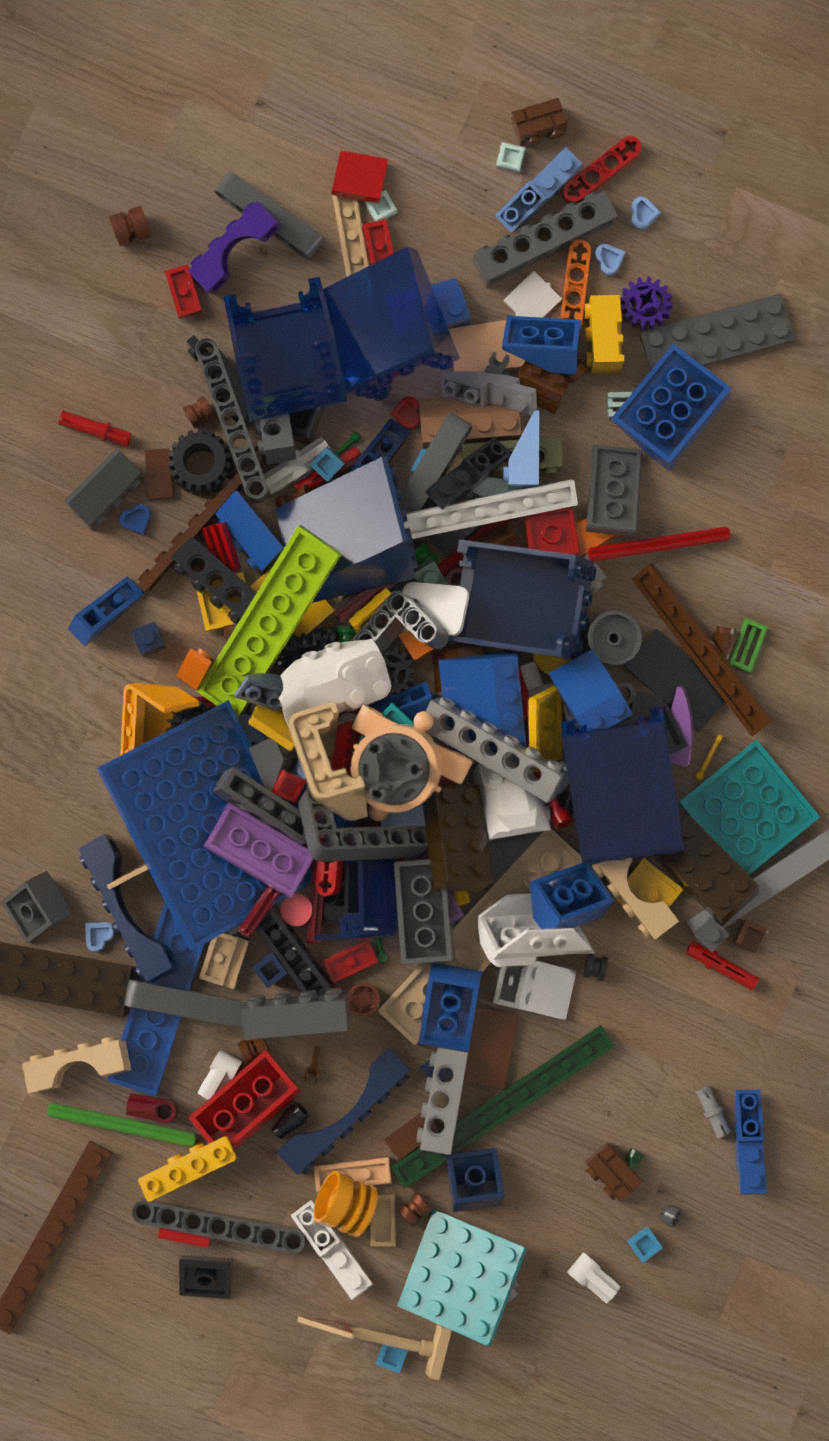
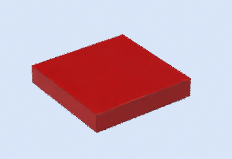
[331,150,388,204]
[523,506,581,556]

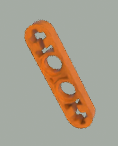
[560,239,591,325]

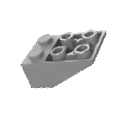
[492,961,577,1020]

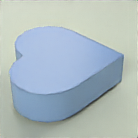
[631,196,661,230]
[595,244,626,277]
[85,922,116,952]

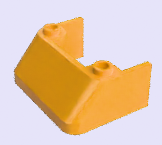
[120,683,199,755]

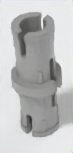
[695,1085,732,1138]

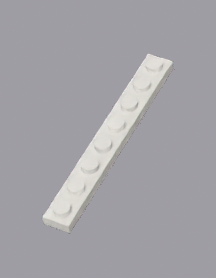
[403,479,578,539]

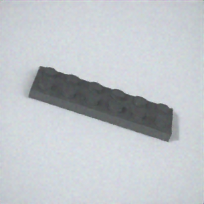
[639,293,795,371]

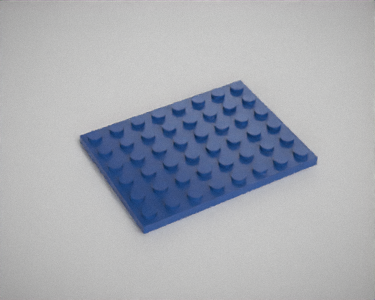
[96,700,312,950]

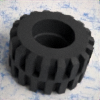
[168,429,233,496]

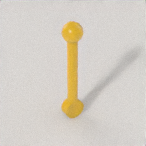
[695,734,723,781]

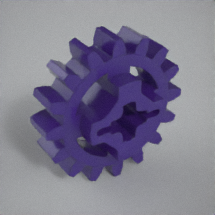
[620,277,673,331]

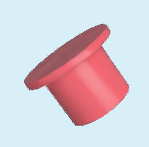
[280,894,313,926]

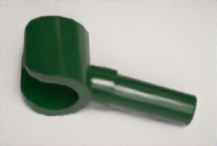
[624,1148,644,1170]

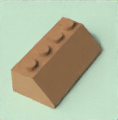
[418,397,522,449]

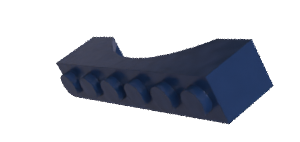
[78,834,179,983]
[277,1047,410,1175]

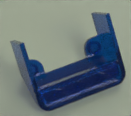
[315,841,399,940]

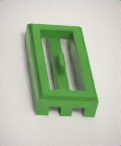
[729,618,768,674]

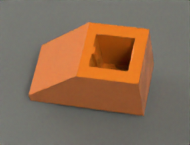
[176,648,213,691]

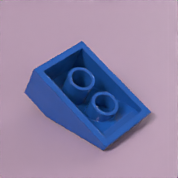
[502,316,581,374]
[548,649,633,740]
[418,962,482,1052]

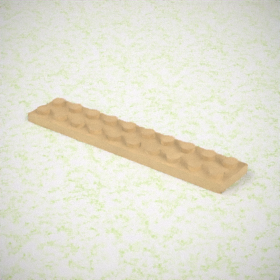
[378,829,585,1046]

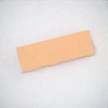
[314,1157,392,1192]

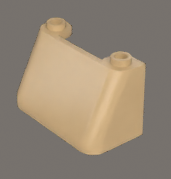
[288,702,367,821]

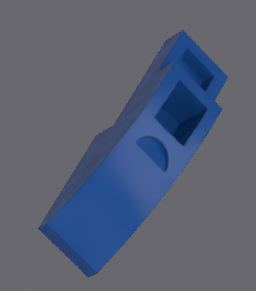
[734,1090,767,1195]

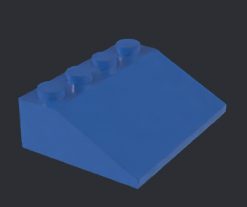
[611,344,732,471]
[438,651,526,759]

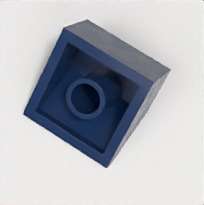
[446,1148,505,1212]

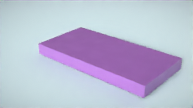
[203,802,313,899]

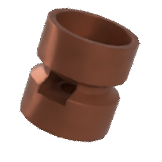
[108,205,152,247]
[348,983,380,1016]

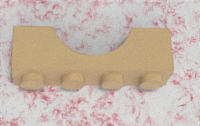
[591,840,679,940]
[22,1036,131,1093]

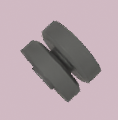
[582,610,642,668]

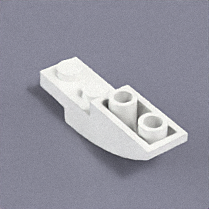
[291,1200,373,1300]

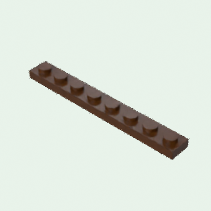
[138,444,266,595]
[631,563,773,736]
[0,1140,112,1335]

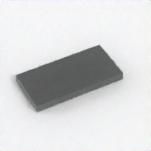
[586,445,642,537]

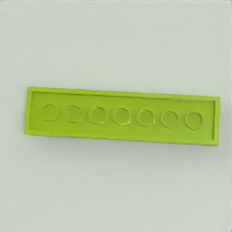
[197,525,342,719]

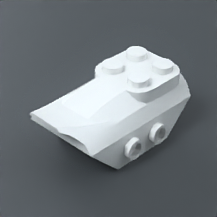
[279,639,391,725]
[473,756,551,841]
[478,894,595,967]

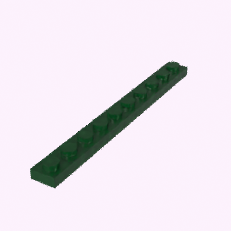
[391,1025,615,1189]

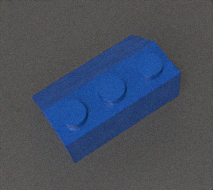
[385,278,470,345]
[215,491,284,575]
[530,861,615,930]

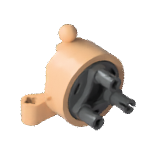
[351,704,473,822]

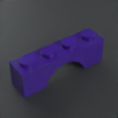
[188,201,283,294]

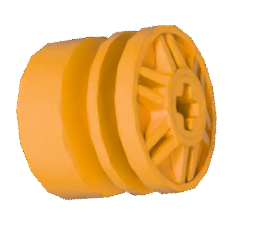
[314,1171,378,1237]

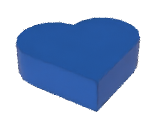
[119,504,151,536]

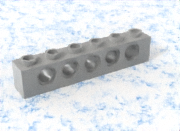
[426,697,568,803]

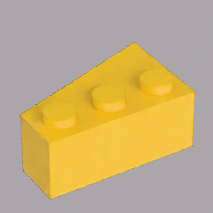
[584,295,624,374]

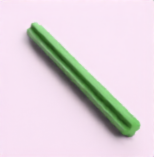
[47,1103,197,1147]

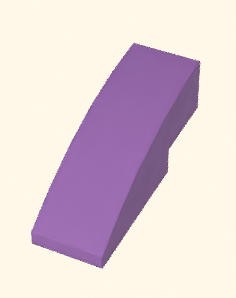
[668,685,693,767]

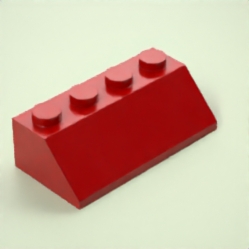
[188,1050,303,1151]

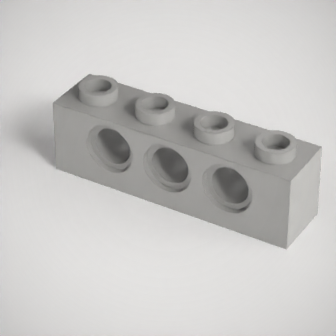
[416,1047,468,1155]

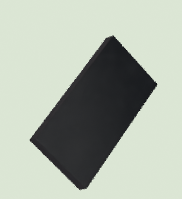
[623,629,725,732]

